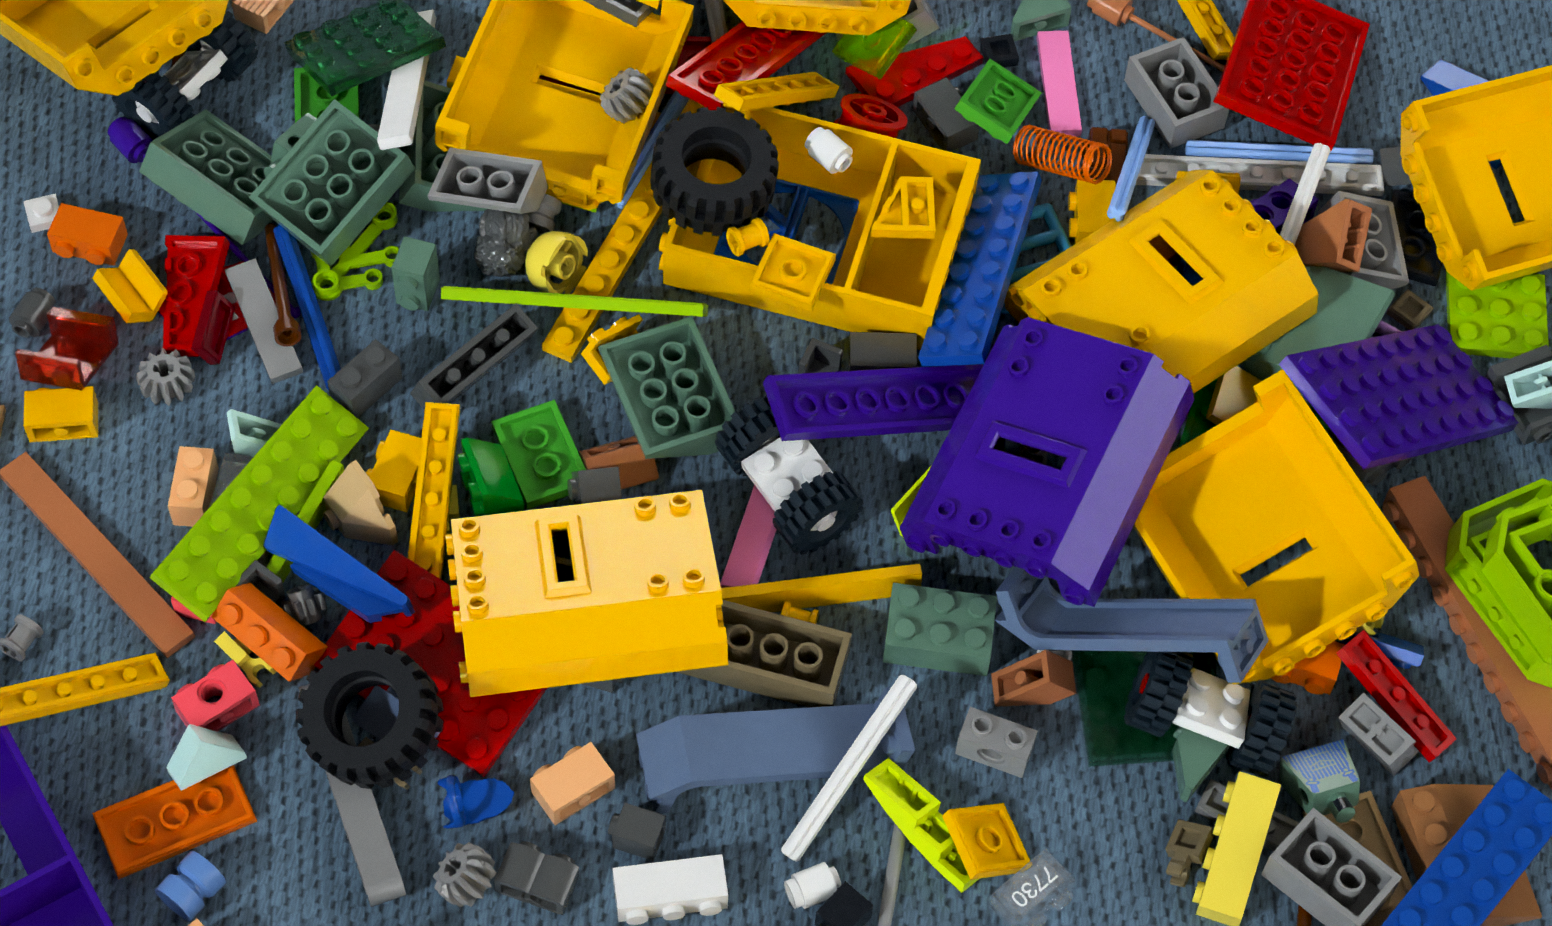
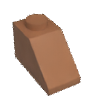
[991,650,1076,707]

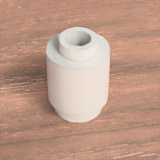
[804,127,853,174]
[784,862,841,909]

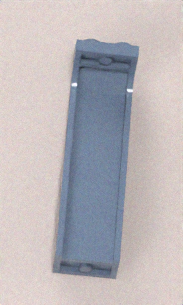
[994,567,1269,683]
[636,687,915,814]

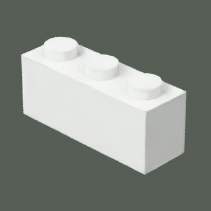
[612,854,728,925]

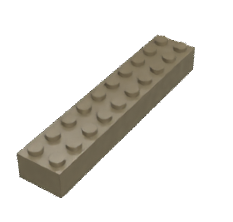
[555,556,852,707]

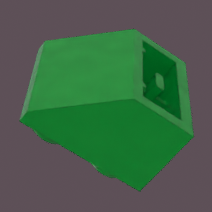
[457,437,524,517]

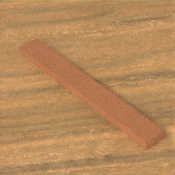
[0,452,195,658]

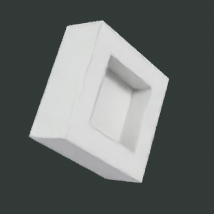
[23,193,59,233]

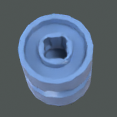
[155,851,226,922]

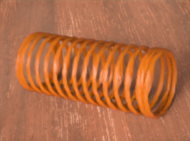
[1013,124,1112,185]

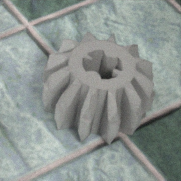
[600,67,654,124]
[136,347,195,406]
[433,842,497,908]

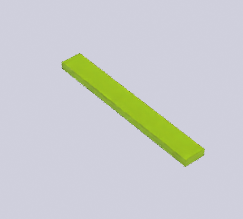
[441,286,709,317]

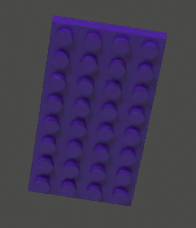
[1279,324,1519,470]

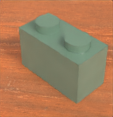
[391,236,440,311]

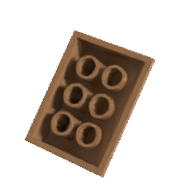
[1391,784,1542,926]

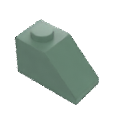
[1010,0,1072,41]
[1172,726,1230,803]

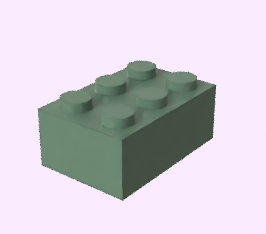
[883,583,997,676]

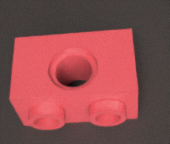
[171,660,260,731]

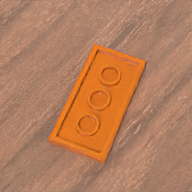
[92,765,257,880]

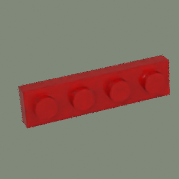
[1336,630,1457,762]

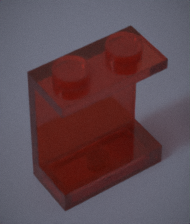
[15,307,119,391]

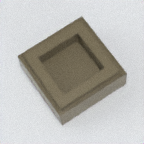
[1386,289,1434,330]

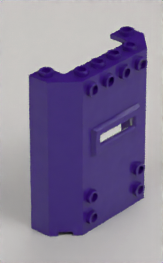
[900,317,1194,607]

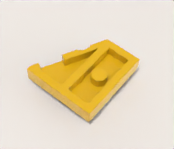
[871,176,936,239]

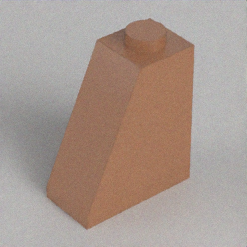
[1294,199,1372,272]

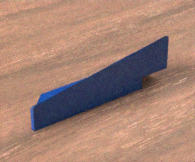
[263,505,415,623]

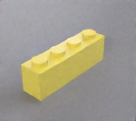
[1192,771,1281,926]

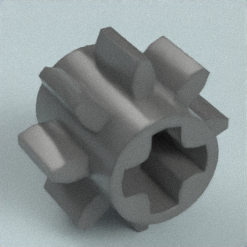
[282,584,327,626]

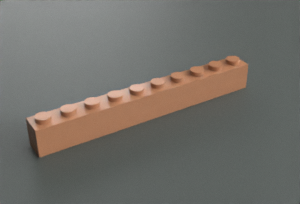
[1383,476,1552,790]

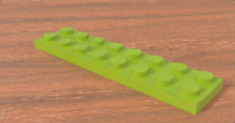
[149,385,369,622]

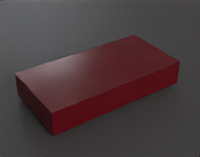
[191,290,235,365]

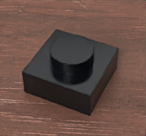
[980,34,1019,68]

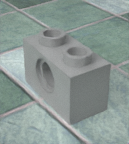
[955,707,1038,778]

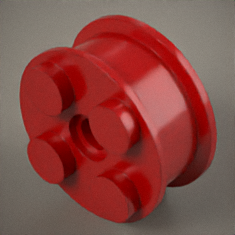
[833,93,908,138]

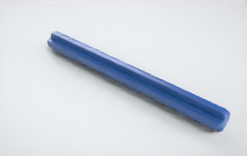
[273,225,341,390]

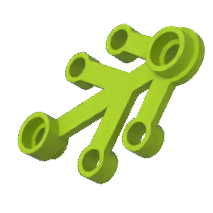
[310,202,399,301]

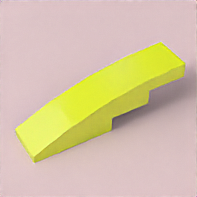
[863,758,979,893]

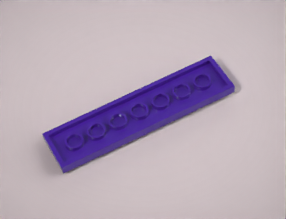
[763,364,984,441]

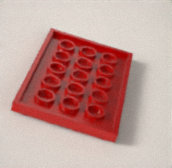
[1213,0,1370,152]
[314,550,547,777]

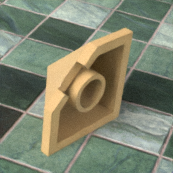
[323,460,398,545]

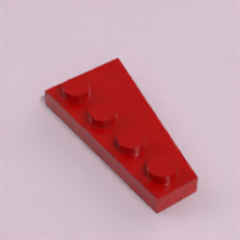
[845,36,983,107]
[163,235,230,357]

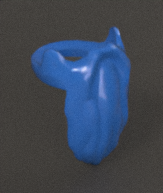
[438,775,514,829]

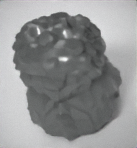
[474,209,537,277]

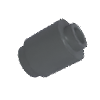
[9,287,56,338]

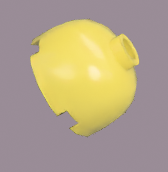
[525,231,588,294]

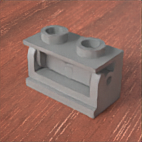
[1338,692,1419,776]

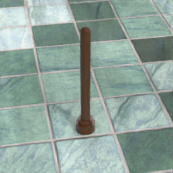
[264,223,302,347]

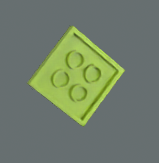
[1446,271,1549,358]

